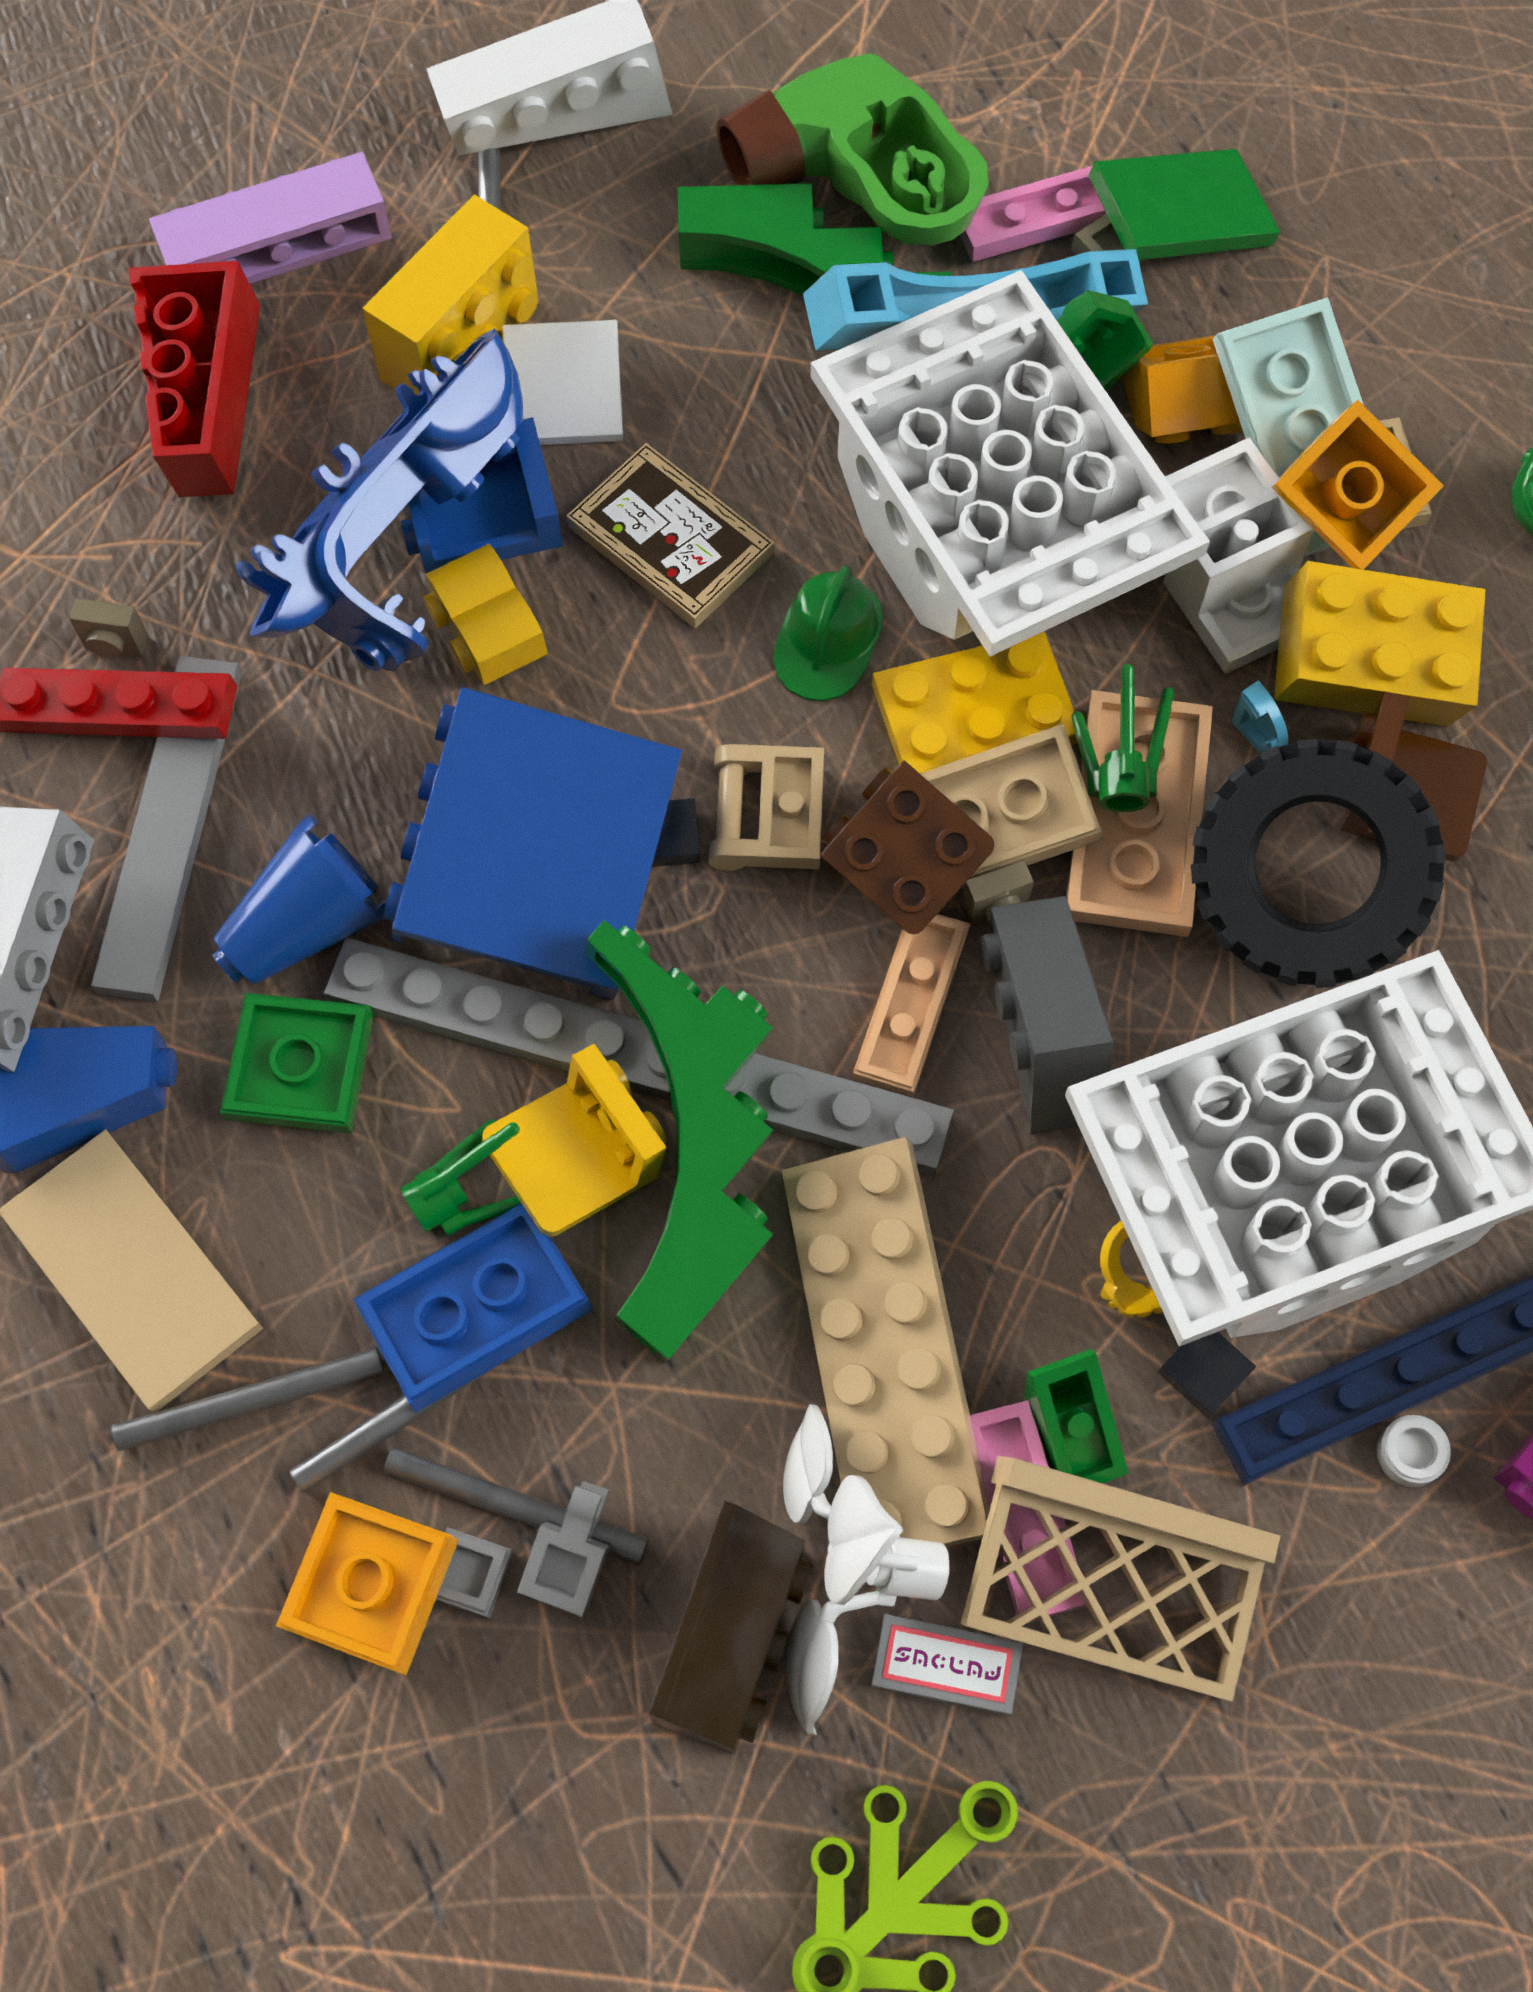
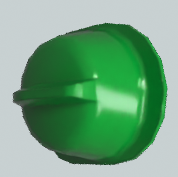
[773,565,884,701]

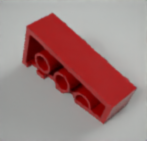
[128,261,260,497]

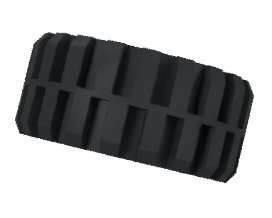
[1191,739,1446,988]

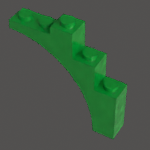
[678,184,952,296]
[586,920,773,1363]

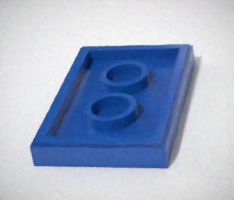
[353,1204,593,1413]

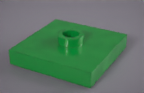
[220,993,374,1134]

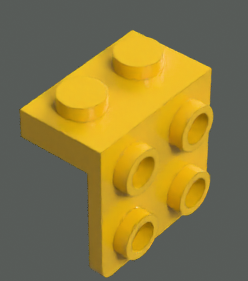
[482,1043,667,1237]

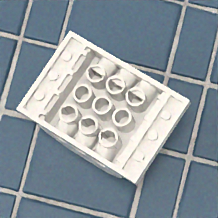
[811,270,1210,656]
[1065,950,1533,1346]

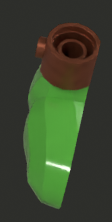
[716,54,989,245]

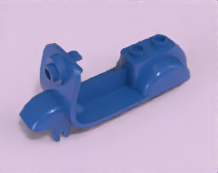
[236,328,523,671]

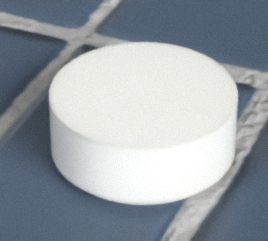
[1376,1415,1451,1487]

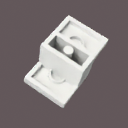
[1163,437,1314,674]

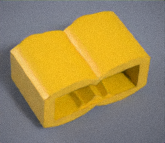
[423,544,548,685]

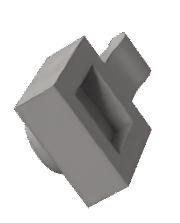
[517,1481,610,1617]

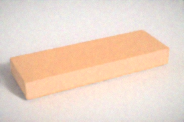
[852,914,970,1098]

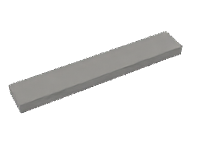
[91,656,242,1002]

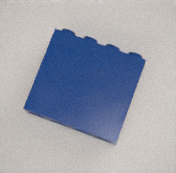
[383,687,682,1000]

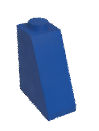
[0,1026,177,1173]

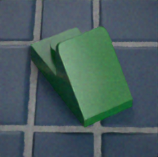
[1023,1348,1129,1484]

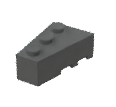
[981,896,1114,1134]

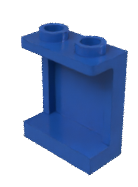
[401,417,563,574]

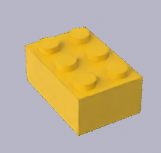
[362,194,539,395]
[1274,561,1486,727]

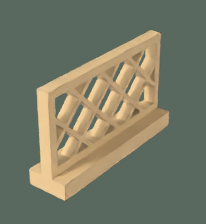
[960,1456,1281,1702]

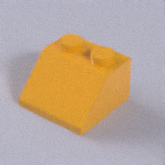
[1122,335,1243,443]
[1272,399,1444,570]

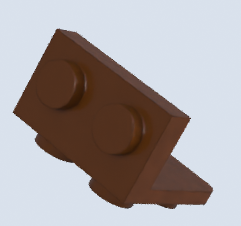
[1340,691,1487,862]
[820,760,994,935]

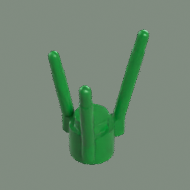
[1071,664,1174,812]
[400,1119,522,1236]

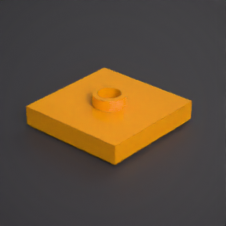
[276,1492,459,1675]

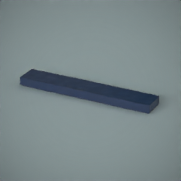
[1211,1275,1533,1486]

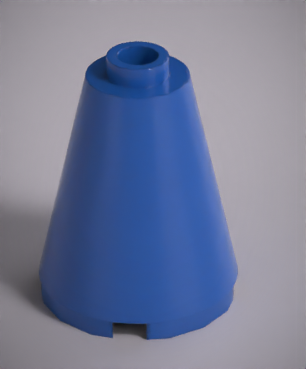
[213,814,387,984]

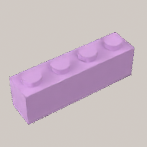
[149,151,392,284]

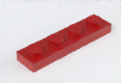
[0,667,238,739]

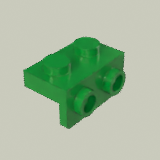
[1057,290,1153,392]

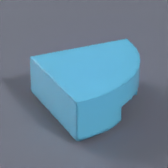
[1231,680,1288,753]

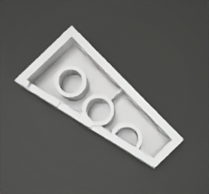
[426,0,673,155]

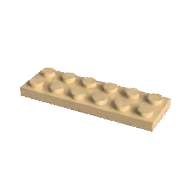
[782,1137,990,1547]

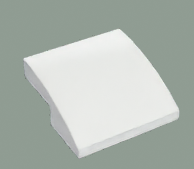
[503,320,623,445]

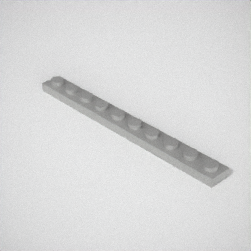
[324,938,954,1176]

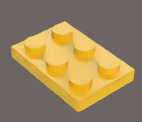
[872,631,1078,774]

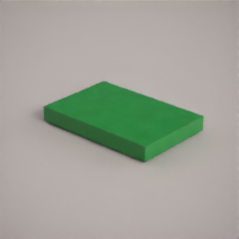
[1088,149,1280,260]

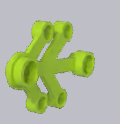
[792,1781,1018,1992]

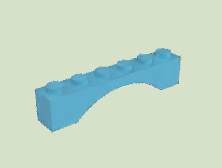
[803,249,1148,351]

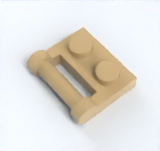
[708,744,824,871]

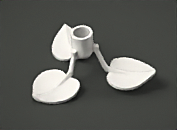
[783,1404,949,1735]

